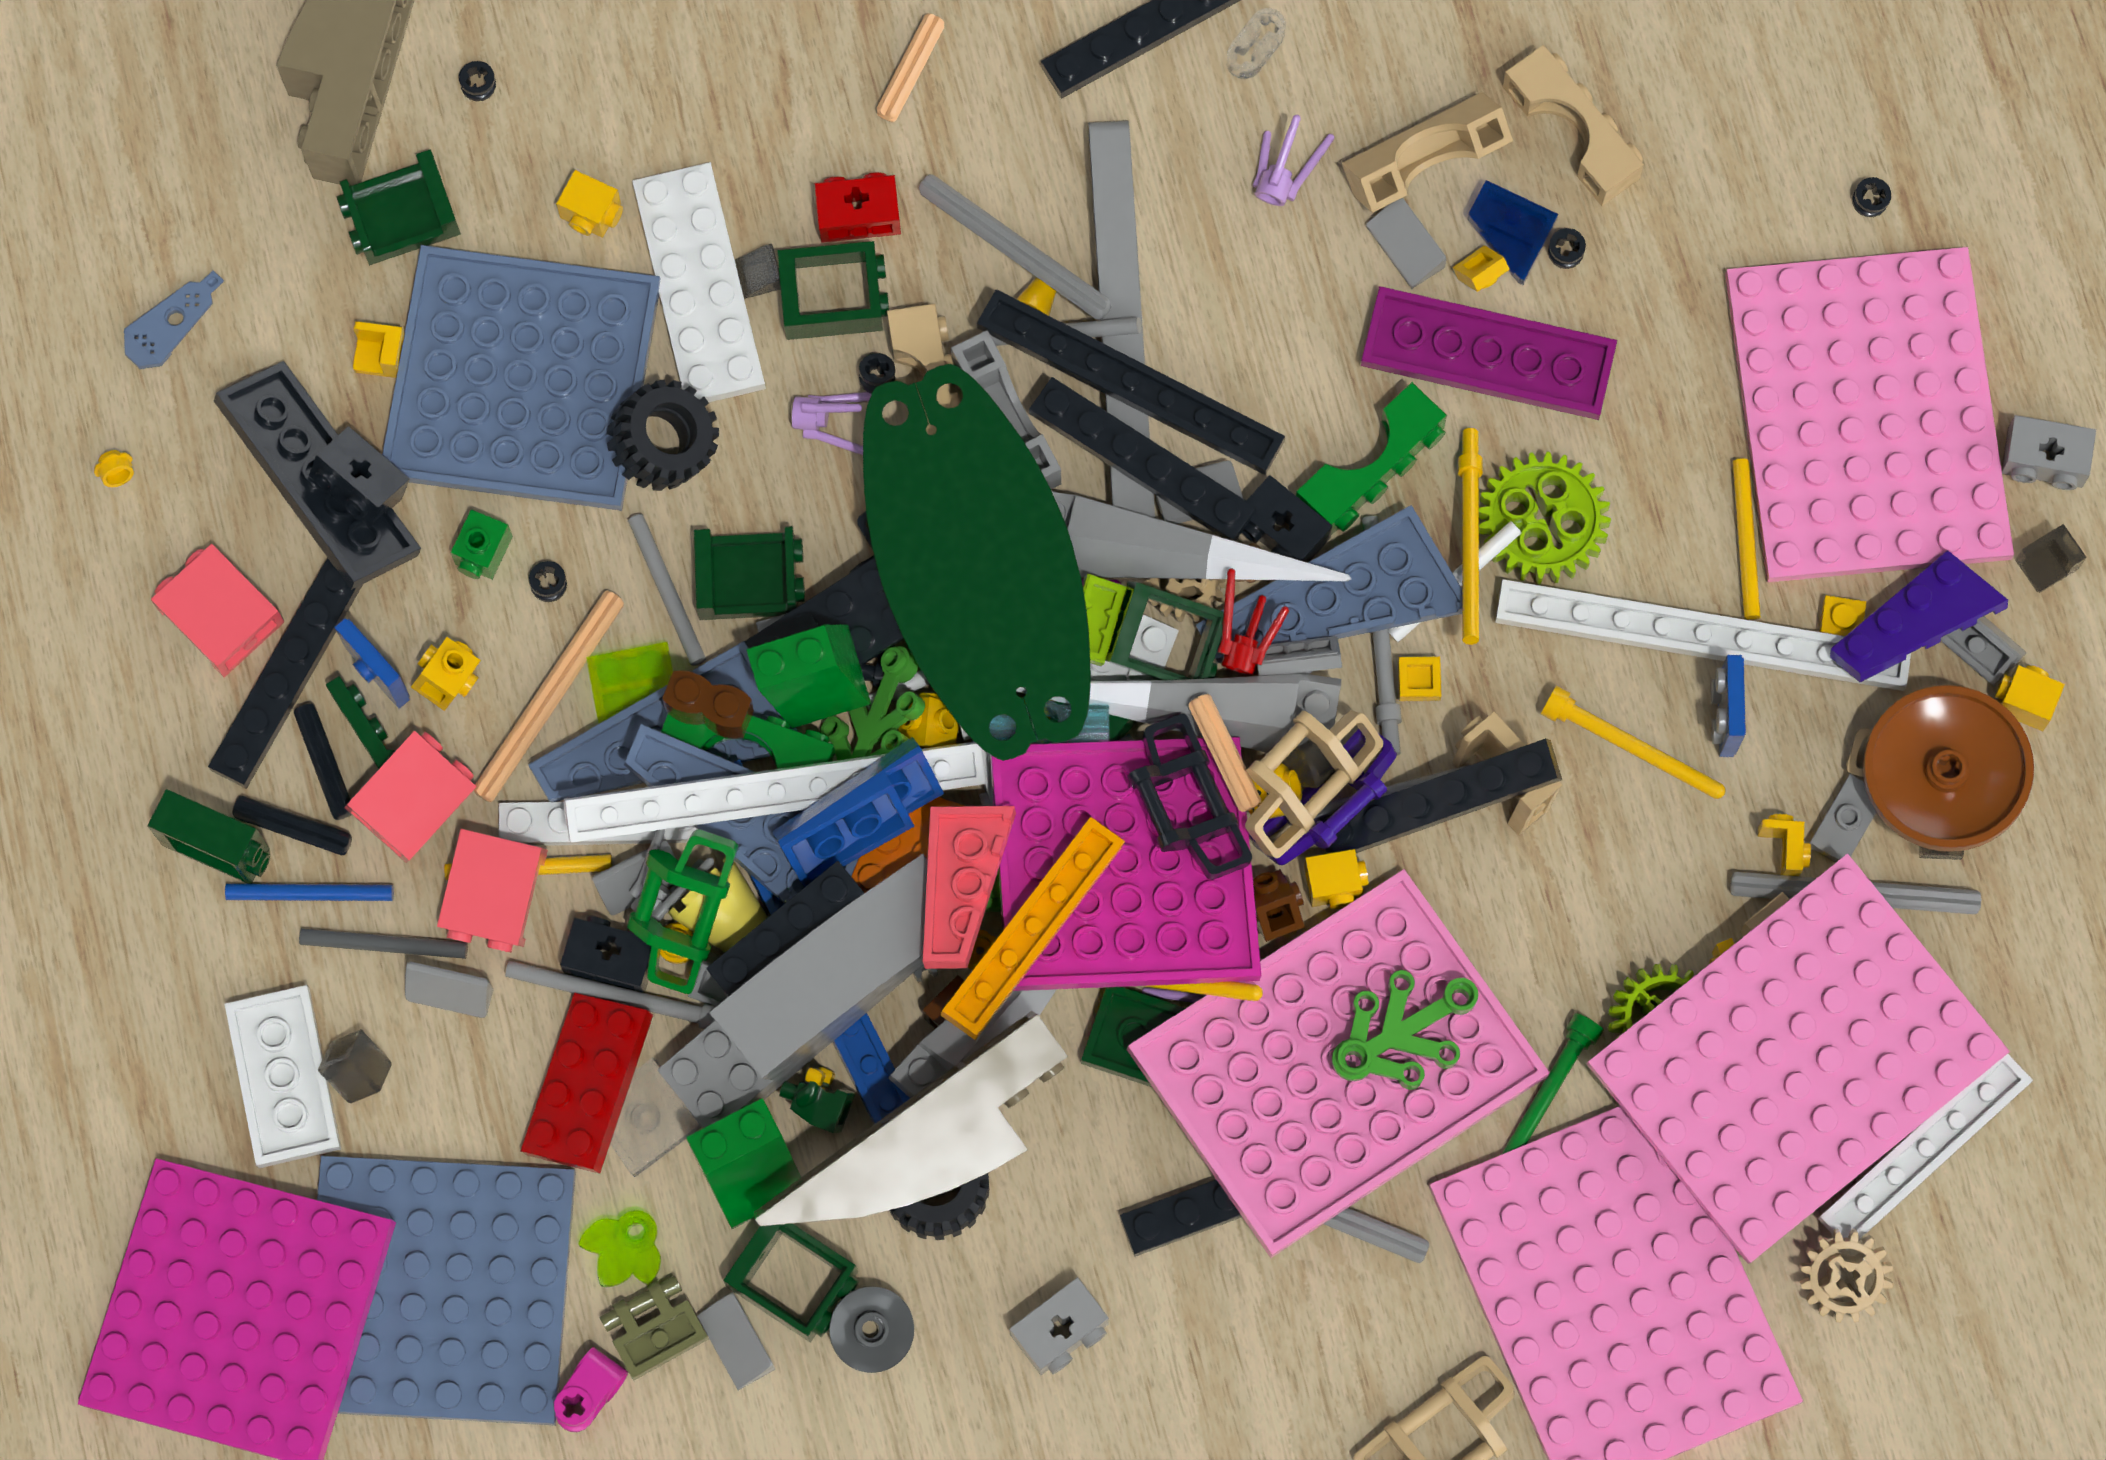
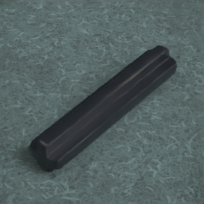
[294,703,352,820]
[232,796,352,856]

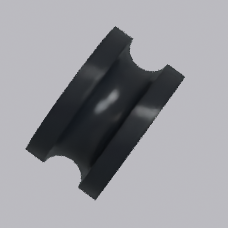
[459,61,496,102]
[1852,177,1891,217]
[1548,228,1586,269]
[859,353,896,394]
[529,561,567,602]

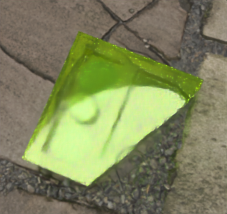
[586,641,673,724]

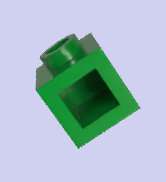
[451,510,513,580]

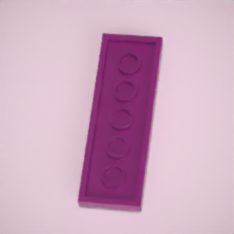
[1361,286,1618,420]

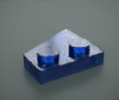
[1467,180,1559,285]

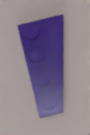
[1830,550,2008,682]

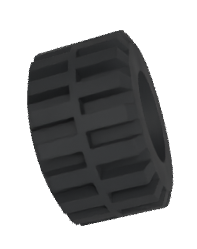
[607,380,719,491]
[890,1173,990,1240]

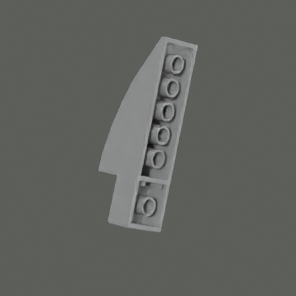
[658,854,928,1128]

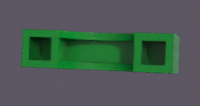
[1296,382,1447,535]
[661,714,835,769]

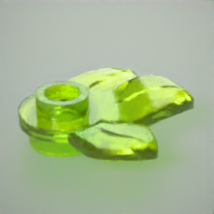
[578,1210,661,1288]

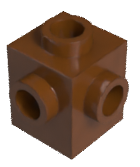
[1253,869,1305,942]

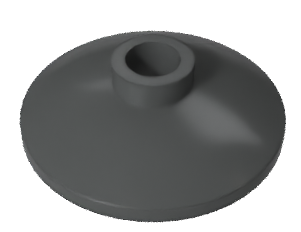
[829,1287,914,1373]

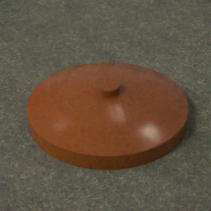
[1863,685,2034,852]

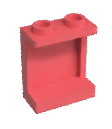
[151,544,284,677]
[344,731,477,863]
[437,829,548,953]

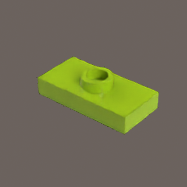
[1082,574,1127,667]

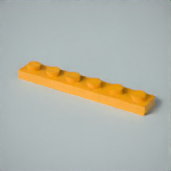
[941,817,1125,1040]

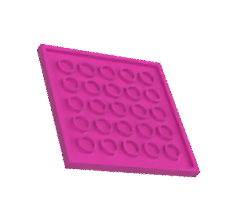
[990,737,1262,991]
[78,1158,396,1460]

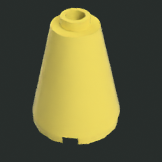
[668,857,768,952]

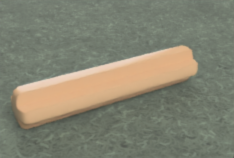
[877,13,944,122]
[1188,694,1261,812]

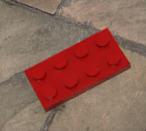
[520,993,653,1174]

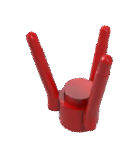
[1218,568,1289,675]

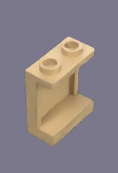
[1452,712,1562,836]

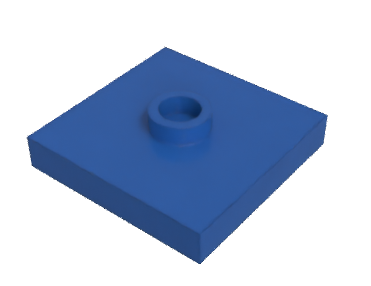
[335,618,410,709]

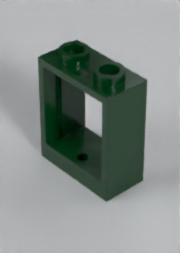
[777,241,889,340]
[1105,581,1224,680]
[147,789,271,884]
[723,1223,859,1343]

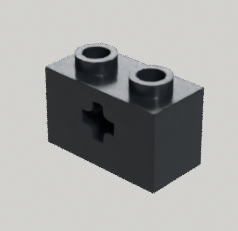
[309,426,410,528]
[1242,475,1332,563]
[560,915,651,993]

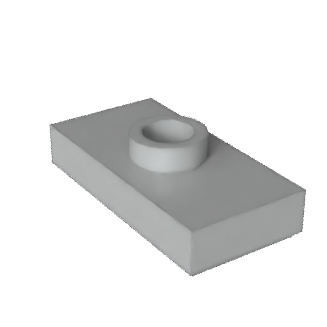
[1257,636,1342,676]
[1810,774,1876,862]

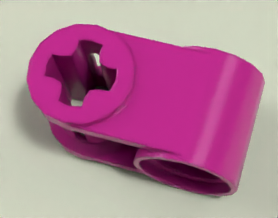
[554,1347,629,1432]

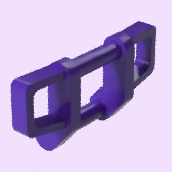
[1249,729,1397,865]

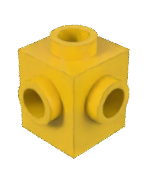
[411,637,481,711]
[897,693,958,749]

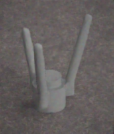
[629,829,714,922]

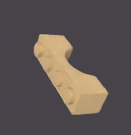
[1503,45,1644,206]
[1342,92,1513,213]
[887,304,959,435]

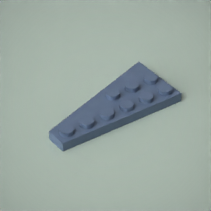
[1196,505,1462,664]
[528,641,798,802]
[624,724,858,904]

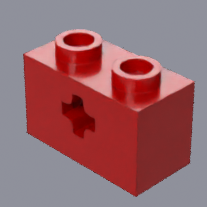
[814,172,901,243]

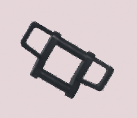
[1127,714,1252,880]

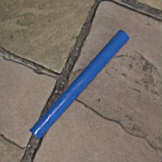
[225,884,394,901]

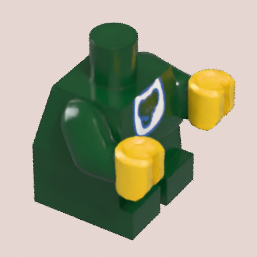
[779,1067,856,1133]

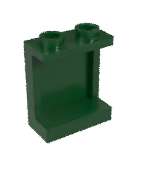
[336,149,461,266]
[694,526,805,620]

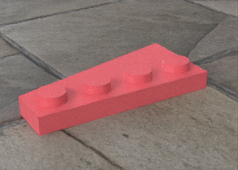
[923,806,1016,969]

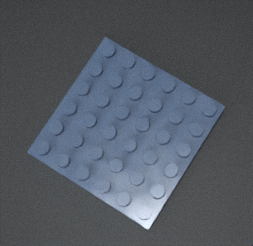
[382,245,661,511]
[317,1156,576,1426]

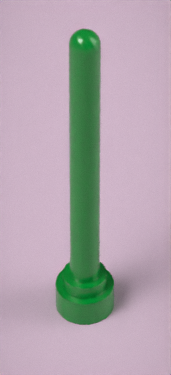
[1501,1013,1604,1155]

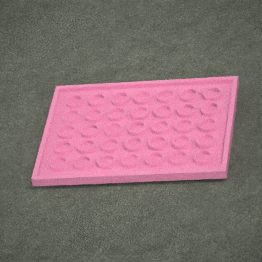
[1725,247,2014,582]
[1586,853,2010,1264]
[1127,869,1550,1258]
[1429,1106,1803,1460]

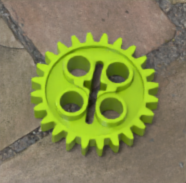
[1479,452,1611,584]

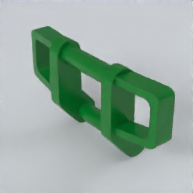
[627,829,738,994]

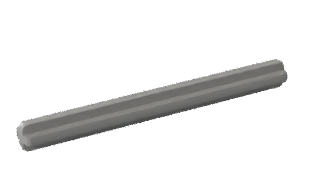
[919,174,1111,320]
[1730,872,1981,914]

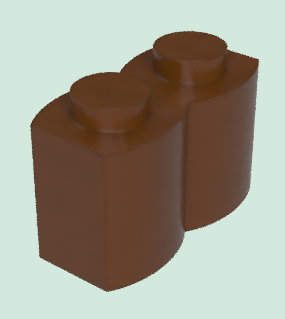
[662,670,754,739]

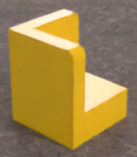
[353,321,405,378]

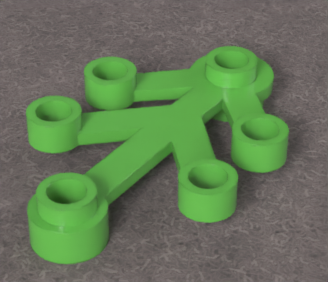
[821,646,925,760]
[1332,970,1478,1090]

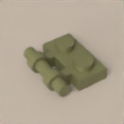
[599,1276,709,1381]

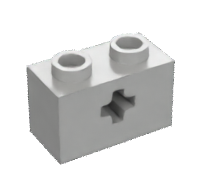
[2002,415,2096,490]
[1009,1277,1109,1375]

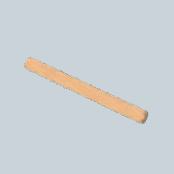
[474,590,624,802]

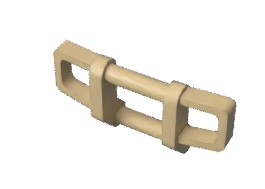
[1245,710,1383,858]
[1354,1356,1515,1460]

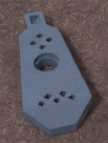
[124,271,224,369]

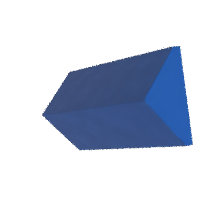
[772,737,944,888]

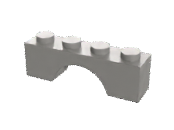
[951,330,1062,489]

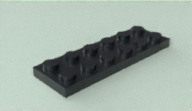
[214,361,421,590]

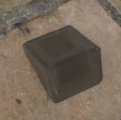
[735,243,781,299]

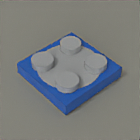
[1711,655,1746,757]

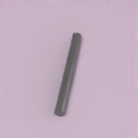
[299,928,468,959]

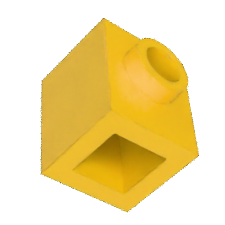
[556,170,623,238]
[1995,665,2065,732]
[1304,849,1369,909]

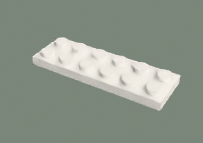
[632,162,766,402]

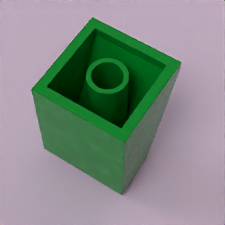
[746,625,871,728]
[686,1098,801,1229]

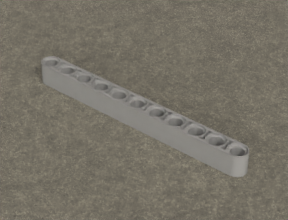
[1088,120,1155,518]

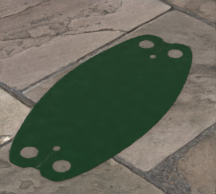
[863,364,1091,761]

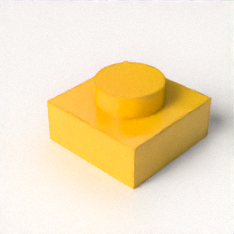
[1452,245,1510,292]
[1819,595,1867,636]
[1398,657,1442,701]

